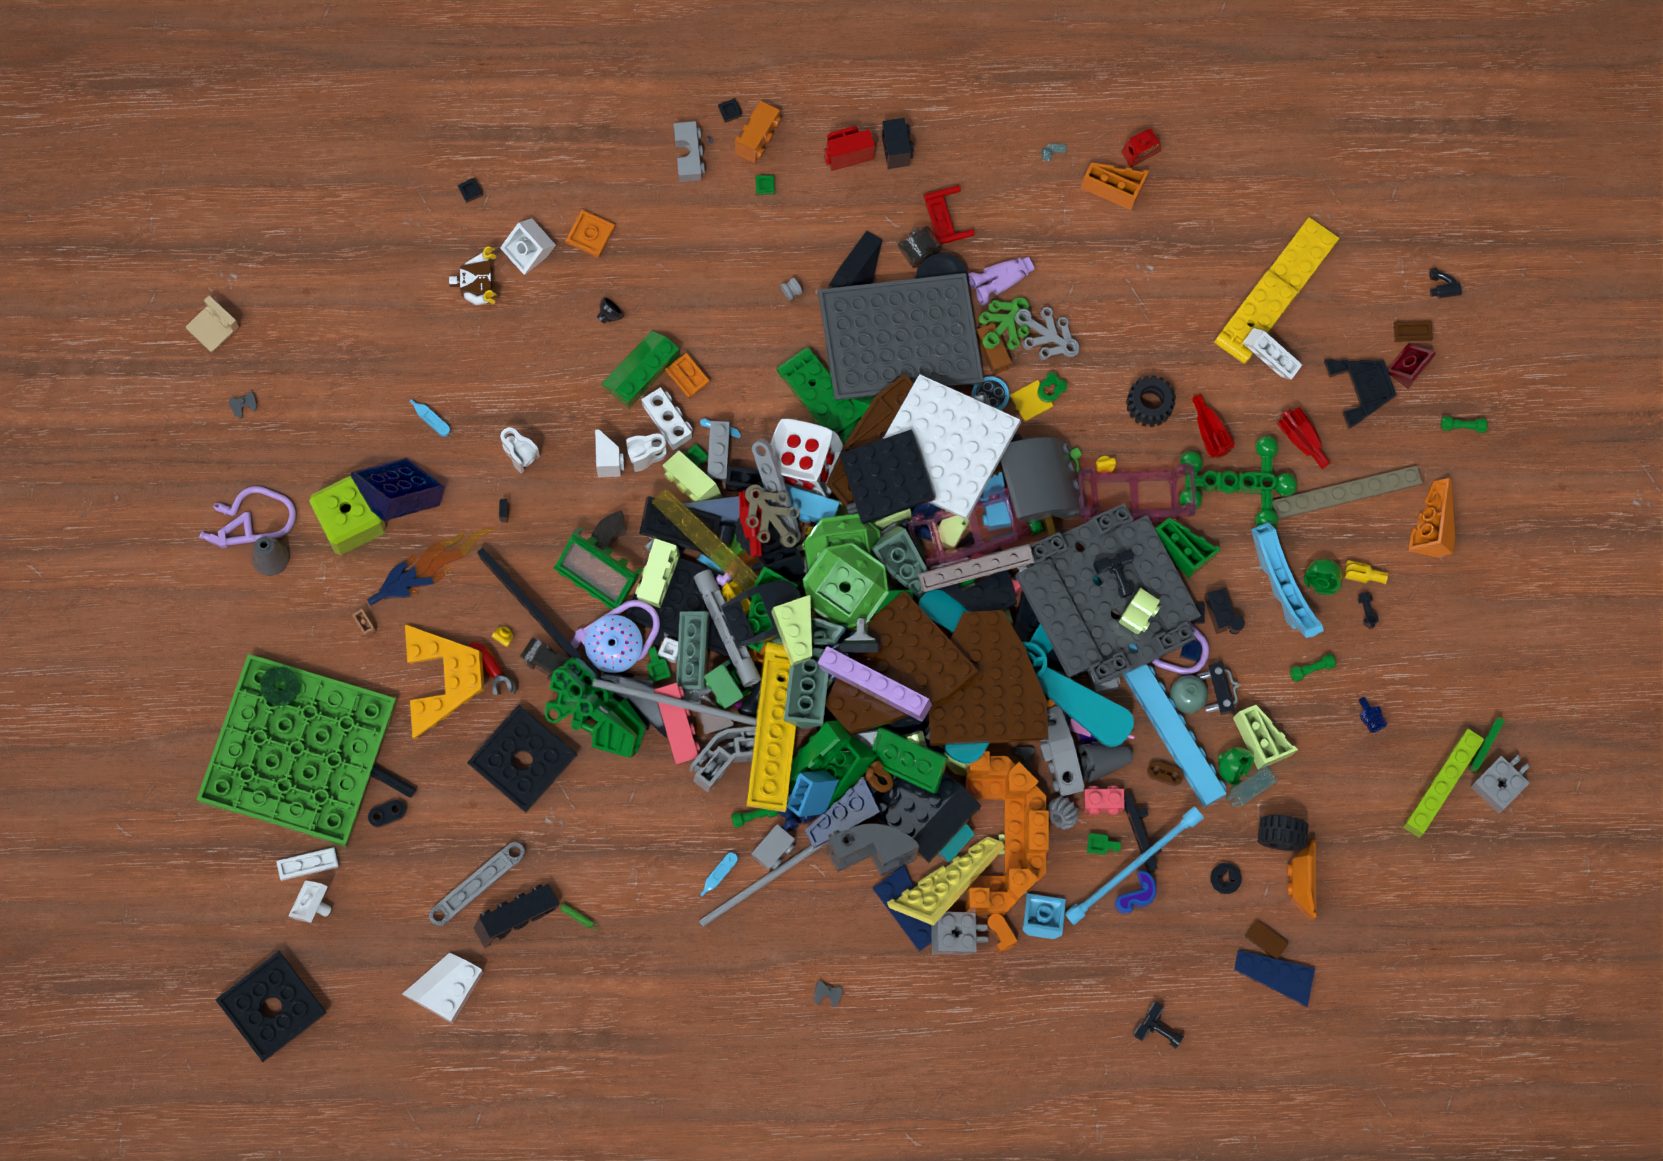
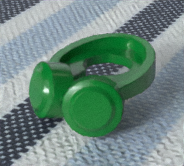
[1037,372,1067,403]

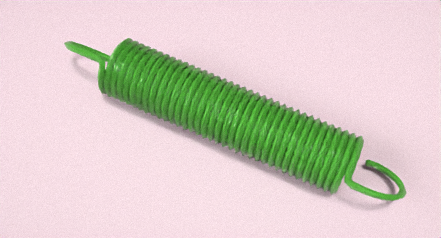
[558,903,599,931]

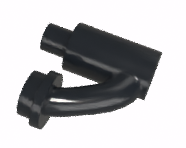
[1429,267,1462,298]

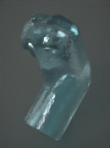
[1041,143,1066,161]

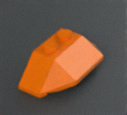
[1287,840,1317,921]

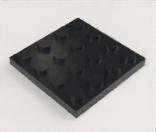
[839,429,935,524]

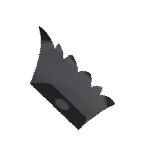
[587,672,667,738]

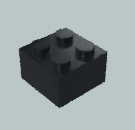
[881,118,914,169]

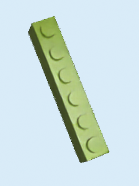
[1403,729,1484,838]

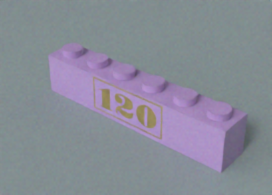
[818,646,932,722]

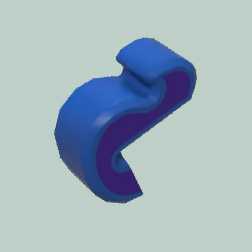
[1115,870,1157,915]

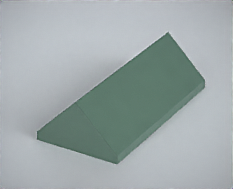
[676,611,710,690]
[784,648,829,729]

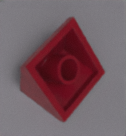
[1387,343,1436,389]

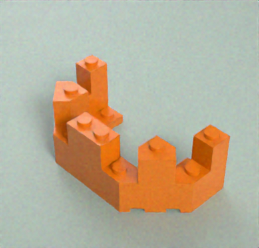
[965,751,1049,916]

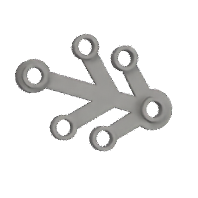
[1015,307,1079,360]

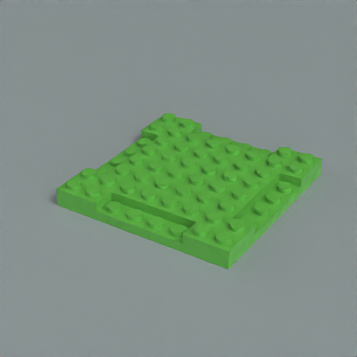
[196,654,397,848]

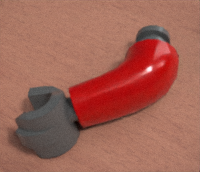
[469,642,517,695]

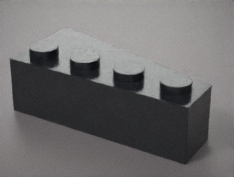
[474,884,559,948]

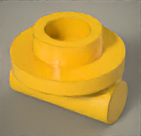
[1096,456,1116,475]
[491,627,513,648]

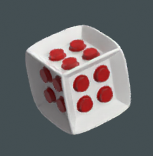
[770,419,843,498]

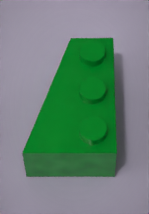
[1155,517,1221,579]

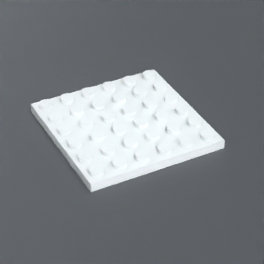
[883,374,1021,520]

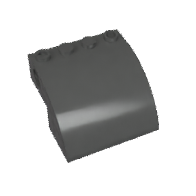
[1000,437,1087,523]
[826,824,919,877]

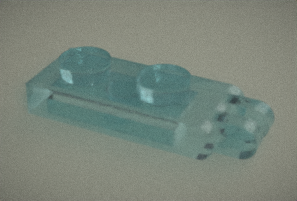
[1226,766,1278,808]

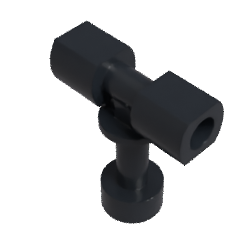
[1093,549,1135,598]
[1133,1001,1184,1049]

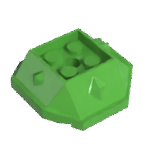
[803,514,881,592]
[803,542,889,627]

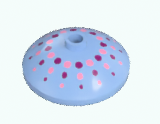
[585,615,643,673]

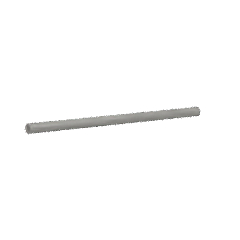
[592,679,756,726]
[699,842,827,927]

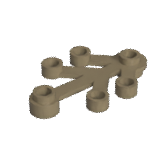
[745,485,799,547]

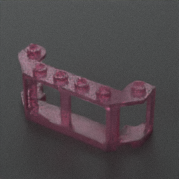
[1077,464,1196,523]
[907,488,1031,566]

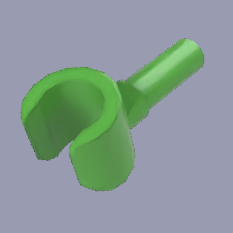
[1070,448,1082,476]

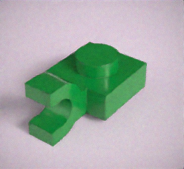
[647,647,671,683]
[1087,833,1121,856]

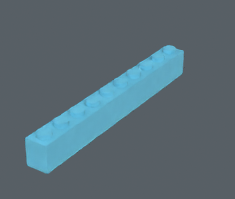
[1122,645,1227,809]

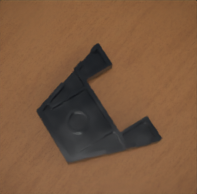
[1324,359,1397,429]
[938,547,1017,612]

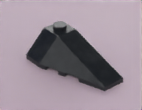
[828,231,882,289]

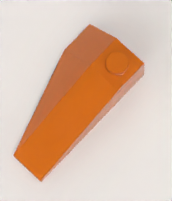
[1408,478,1455,557]

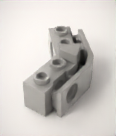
[1040,706,1084,796]
[689,726,755,793]

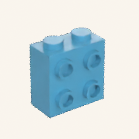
[786,771,839,817]

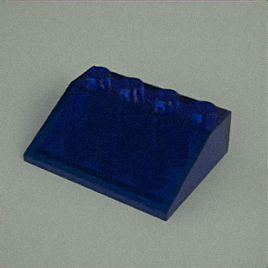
[350,458,445,521]

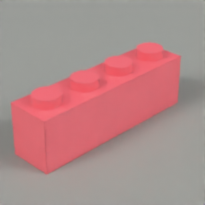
[654,683,701,764]

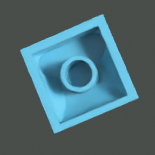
[1022,893,1066,939]

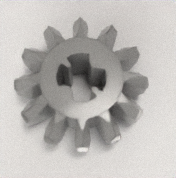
[1046,796,1080,830]

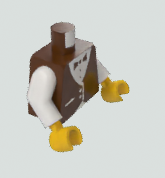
[449,246,497,305]

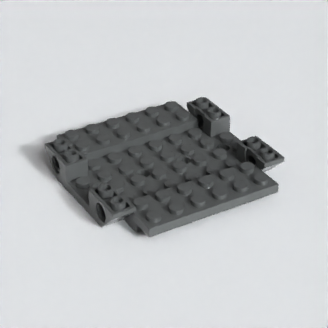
[1015,503,1201,685]

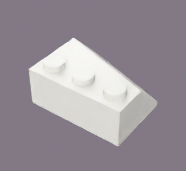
[402,953,483,1024]

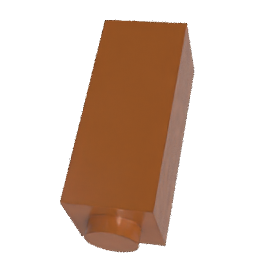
[976,323,1012,375]

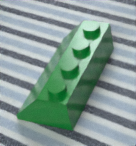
[601,331,680,409]

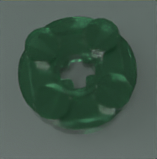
[260,667,300,707]

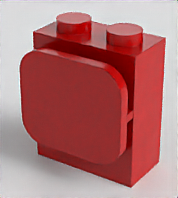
[824,126,875,171]

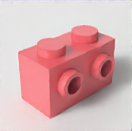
[1083,786,1124,815]

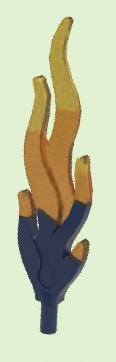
[367,529,494,606]

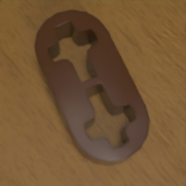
[1147,761,1184,786]

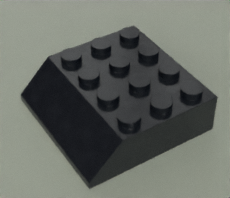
[873,772,982,863]

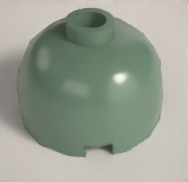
[1169,675,1208,715]

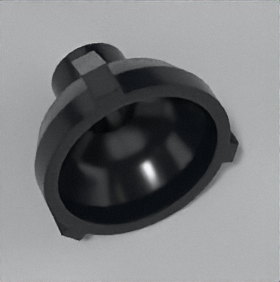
[597,297,624,324]

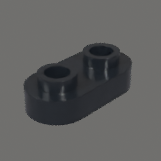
[368,800,407,828]

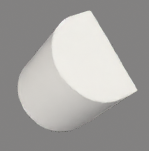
[658,637,678,663]

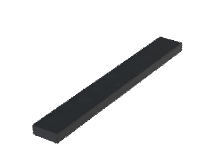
[477,547,584,662]

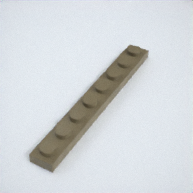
[1272,466,1422,520]

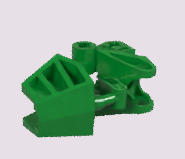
[545,657,647,758]

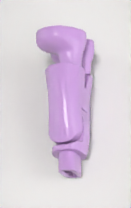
[968,257,1035,305]

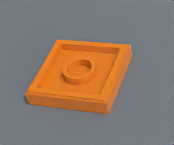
[565,210,615,258]

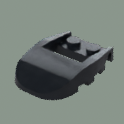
[721,580,801,649]

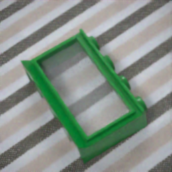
[553,527,643,610]

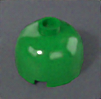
[1304,559,1343,595]
[1218,747,1254,787]

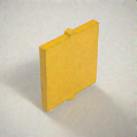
[1009,380,1053,422]

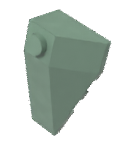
[872,526,938,600]
[769,616,845,644]

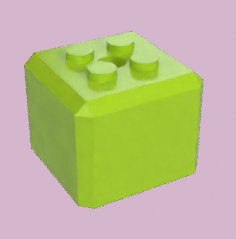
[309,474,387,555]

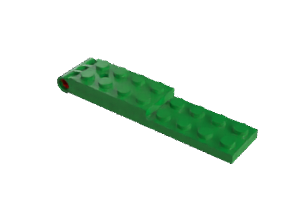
[776,347,861,446]

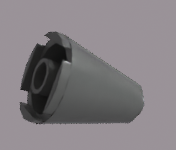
[251,536,290,576]
[1077,744,1133,782]

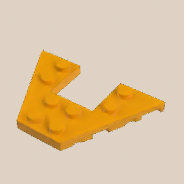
[405,625,485,739]

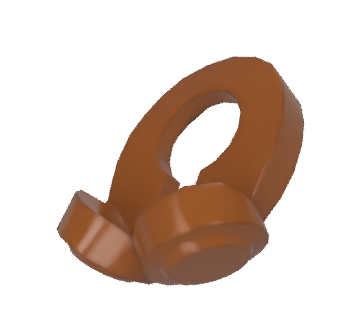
[865,761,893,793]

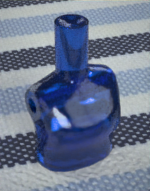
[1358,697,1387,733]

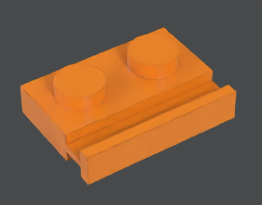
[665,353,710,399]

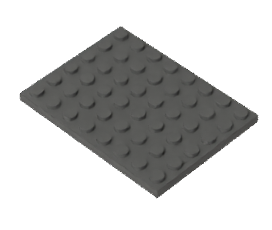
[817,273,984,401]

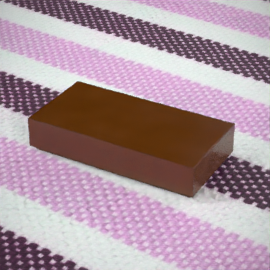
[1393,321,1433,342]
[1245,921,1288,959]

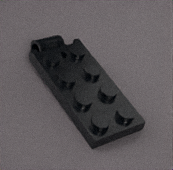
[639,496,735,556]

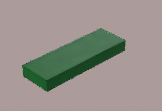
[1468,717,1505,773]

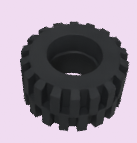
[1126,375,1176,427]
[1257,815,1309,851]

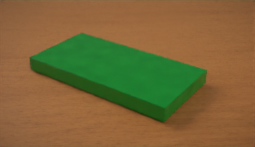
[872,726,949,794]

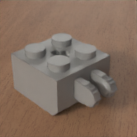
[1471,755,1530,814]
[931,912,988,955]

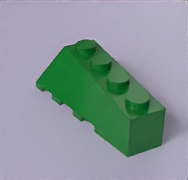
[788,720,852,791]

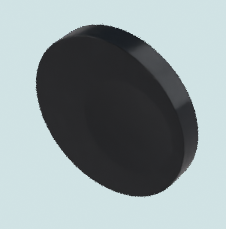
[914,253,969,287]

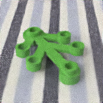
[979,297,1030,350]

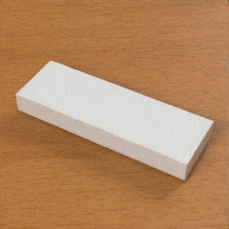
[276,847,339,881]

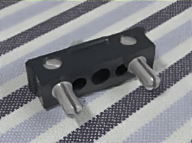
[1197,660,1238,716]

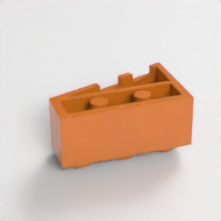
[735,101,782,163]
[1081,163,1149,210]

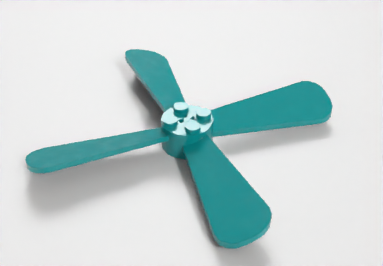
[918,577,1134,764]

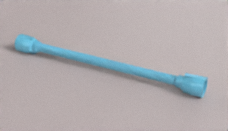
[1064,806,1204,925]

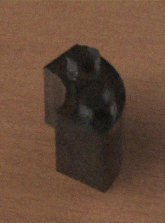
[590,511,626,559]
[520,637,576,681]

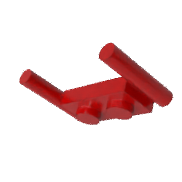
[923,185,975,245]

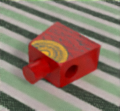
[1121,128,1161,167]

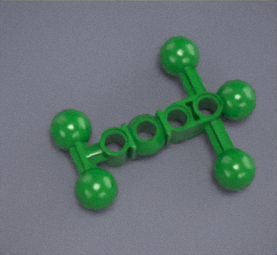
[1179,435,1298,529]

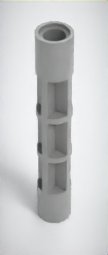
[694,570,761,687]

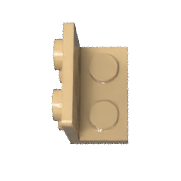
[186,296,239,353]

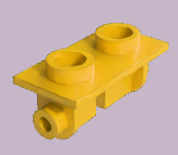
[721,581,751,616]

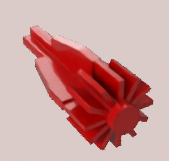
[1192,394,1235,458]
[1277,406,1331,469]
[738,490,768,558]

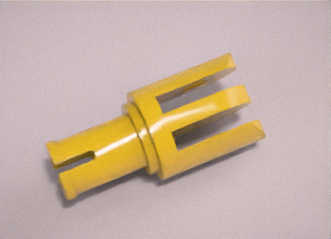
[1345,560,1388,584]

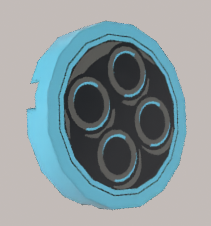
[971,376,1009,411]

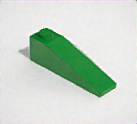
[746,566,799,653]
[824,736,876,812]

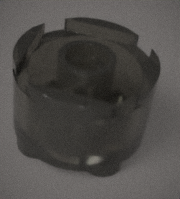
[897,226,943,268]

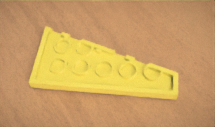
[887,837,1004,926]

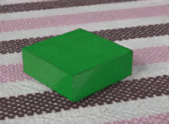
[755,175,775,195]
[684,444,708,468]

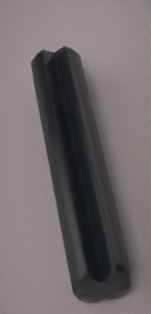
[371,765,416,798]

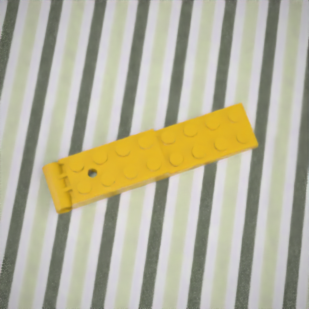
[1214,217,1339,365]
[746,641,796,812]

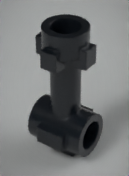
[1357,592,1379,629]

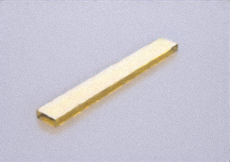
[652,487,758,598]

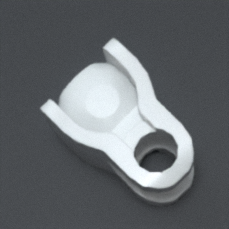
[500,427,540,474]
[626,433,667,472]

